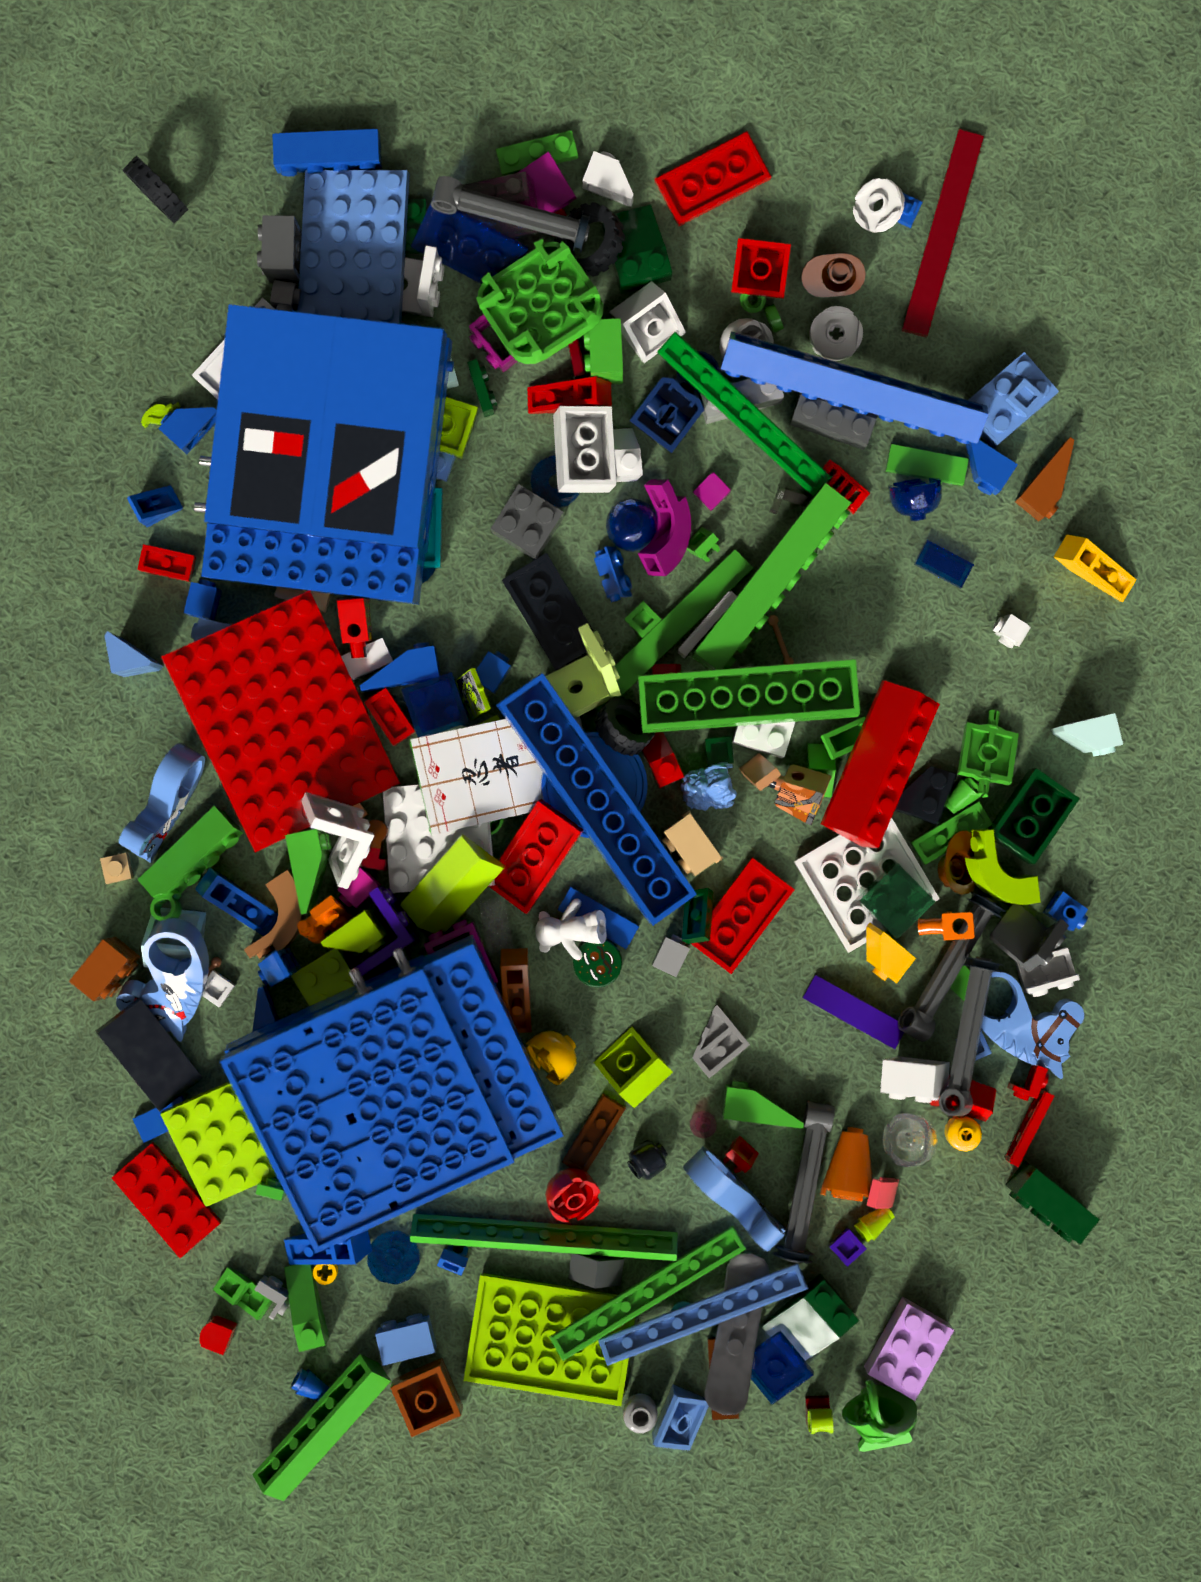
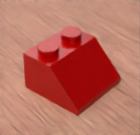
[731,238,791,299]

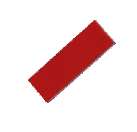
[1004,1089,1055,1167]

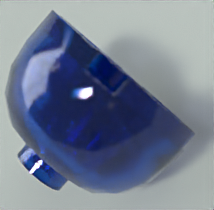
[888,478,942,521]
[606,498,658,552]

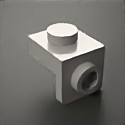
[254,1275,290,1320]

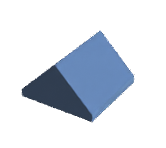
[104,631,163,677]
[652,1384,709,1451]

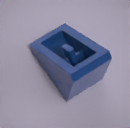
[127,485,183,528]

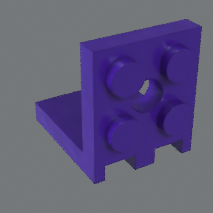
[355,886,418,976]

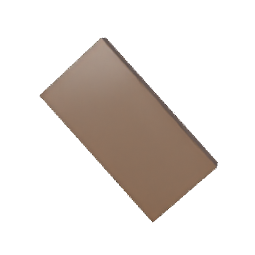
[739,753,781,791]

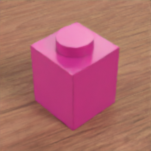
[337,867,381,908]

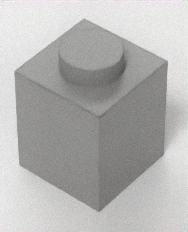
[652,934,690,977]

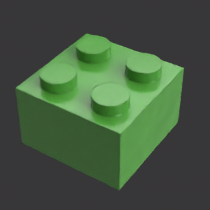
[584,318,623,384]

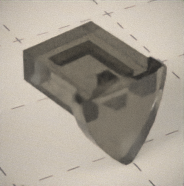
[770,483,811,515]

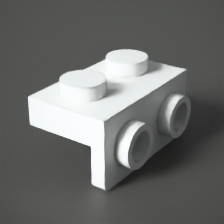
[1015,947,1080,997]

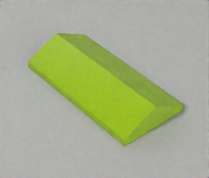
[400,834,505,934]

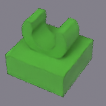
[687,527,720,562]

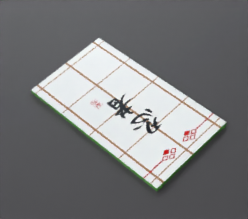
[410,716,583,835]

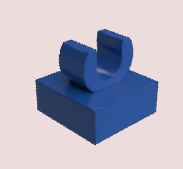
[897,193,922,228]
[437,1245,469,1276]

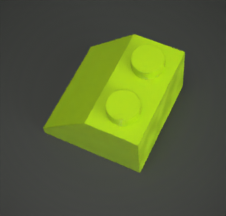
[321,909,389,953]
[593,1027,673,1108]

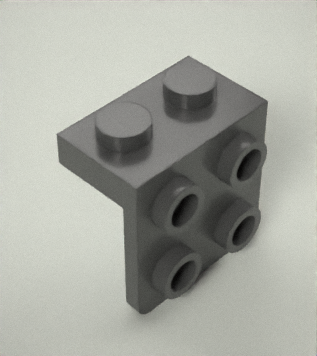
[990,904,1069,972]

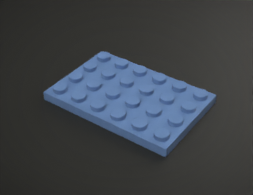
[297,170,410,324]

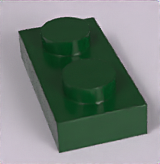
[405,199,427,254]
[467,359,497,418]
[682,888,714,944]

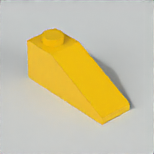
[1054,535,1136,602]

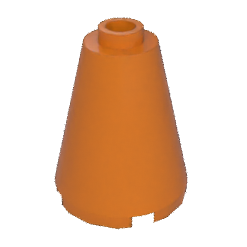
[820,1127,873,1202]

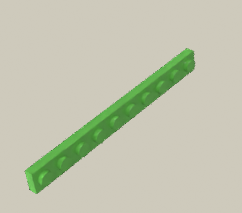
[410,1214,678,1261]

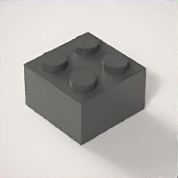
[257,215,302,284]
[490,484,564,560]

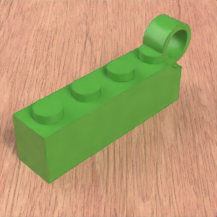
[137,806,243,921]

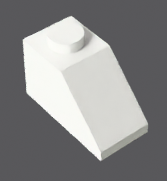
[583,151,634,207]
[613,428,643,482]

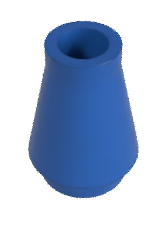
[291,1368,330,1400]

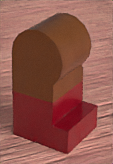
[359,820,388,870]

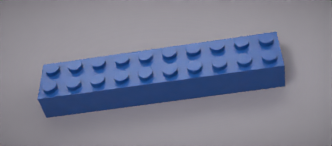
[496,673,697,926]

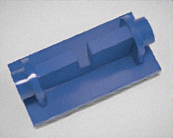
[594,546,632,603]

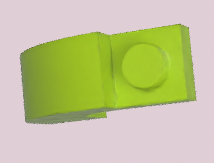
[965,829,1041,905]

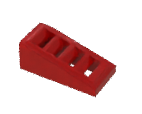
[821,459,870,515]

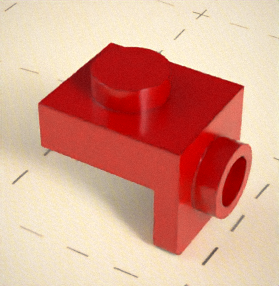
[1007,1065,1049,1101]

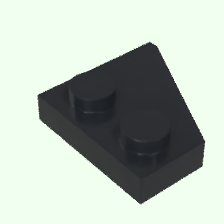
[895,766,957,825]

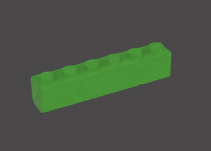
[252,1354,391,1501]

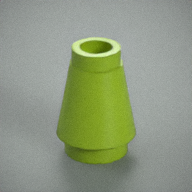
[854,1208,895,1243]

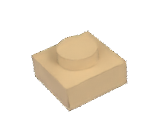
[100,853,134,884]

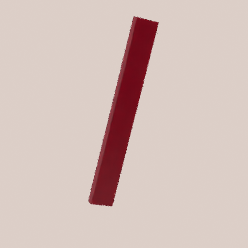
[901,129,984,338]

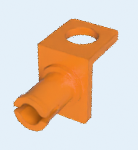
[918,911,975,940]

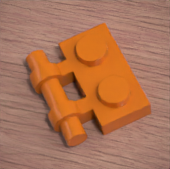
[297,895,354,944]

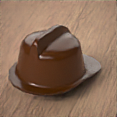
[801,253,866,297]
[937,831,976,895]

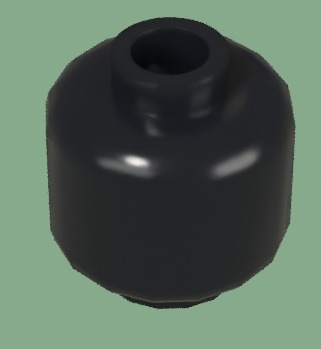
[627,1140,668,1180]

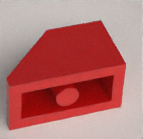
[642,732,684,788]

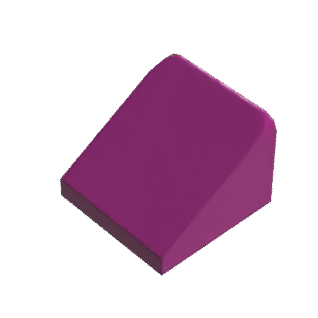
[693,472,731,511]

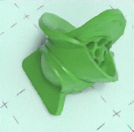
[842,1380,917,1452]

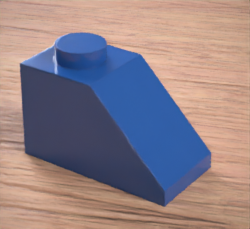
[158,407,217,454]
[966,440,1018,495]

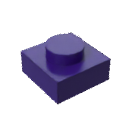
[828,1227,867,1267]

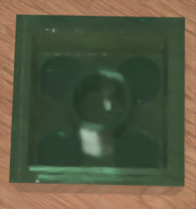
[855,863,935,939]

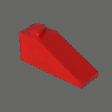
[527,376,612,414]

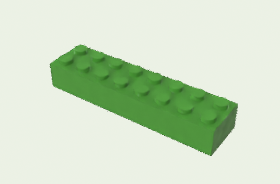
[692,483,851,671]
[638,659,860,733]

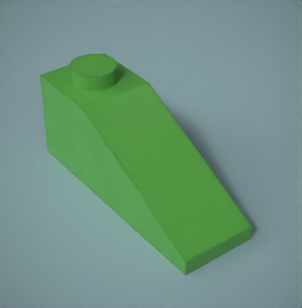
[722,1081,804,1129]
[284,1265,330,1352]

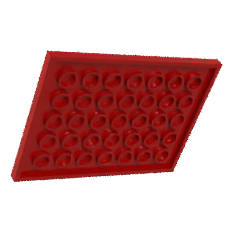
[161,590,400,852]

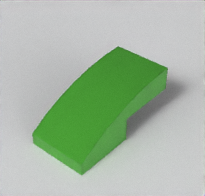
[213,1267,273,1320]

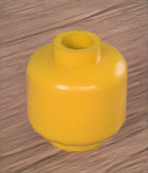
[944,1115,982,1151]

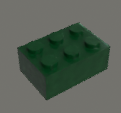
[988,768,1080,864]
[1006,1161,1100,1245]

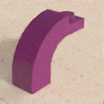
[638,479,691,577]

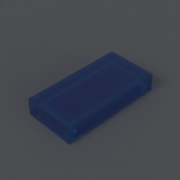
[914,540,974,589]

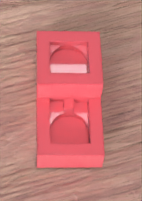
[867,1177,899,1209]

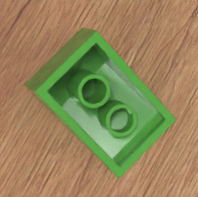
[285,829,332,914]

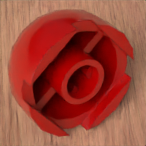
[545,1168,600,1222]

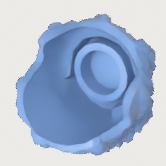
[681,762,737,811]

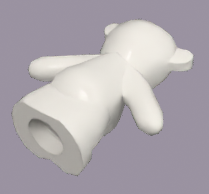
[535,898,606,960]

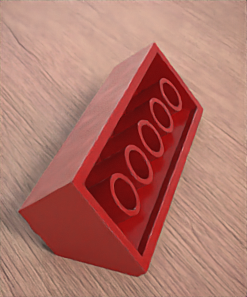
[820,680,940,848]

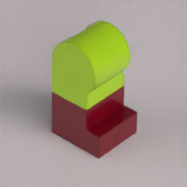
[805,1395,833,1434]

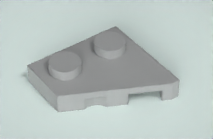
[692,1005,750,1079]

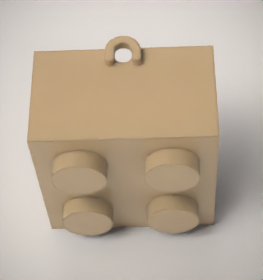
[662,810,723,876]

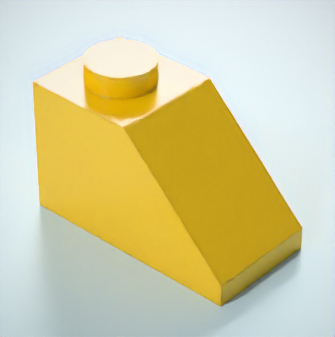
[866,922,916,983]

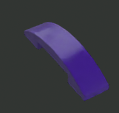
[802,975,904,1049]

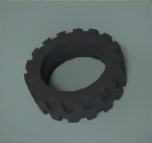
[122,156,188,224]
[554,202,625,277]

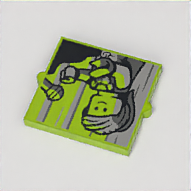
[456,667,491,721]

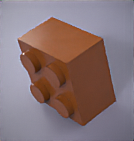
[69,937,140,1002]
[390,1358,463,1437]

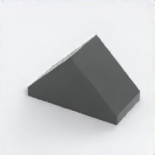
[568,1254,624,1288]

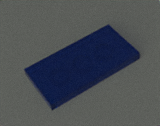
[411,203,529,284]

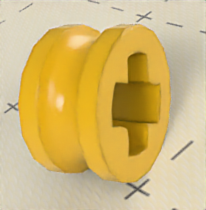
[313,1264,338,1285]

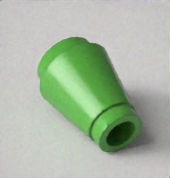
[946,777,981,815]

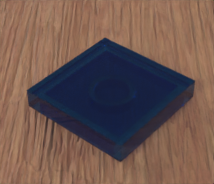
[751,1330,814,1405]

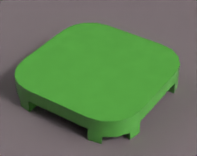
[476,239,603,364]

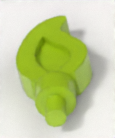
[141,402,181,428]

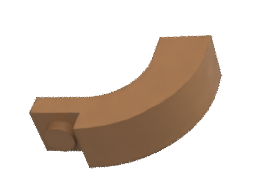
[244,870,305,959]

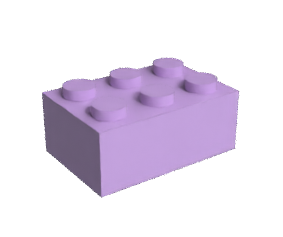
[864,1297,954,1401]

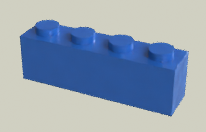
[272,129,382,177]

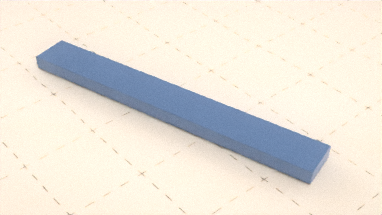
[598,1263,808,1366]

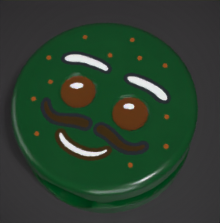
[573,939,622,988]

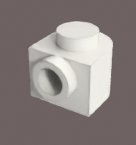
[992,614,1031,648]

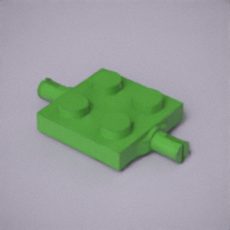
[958,710,1019,798]

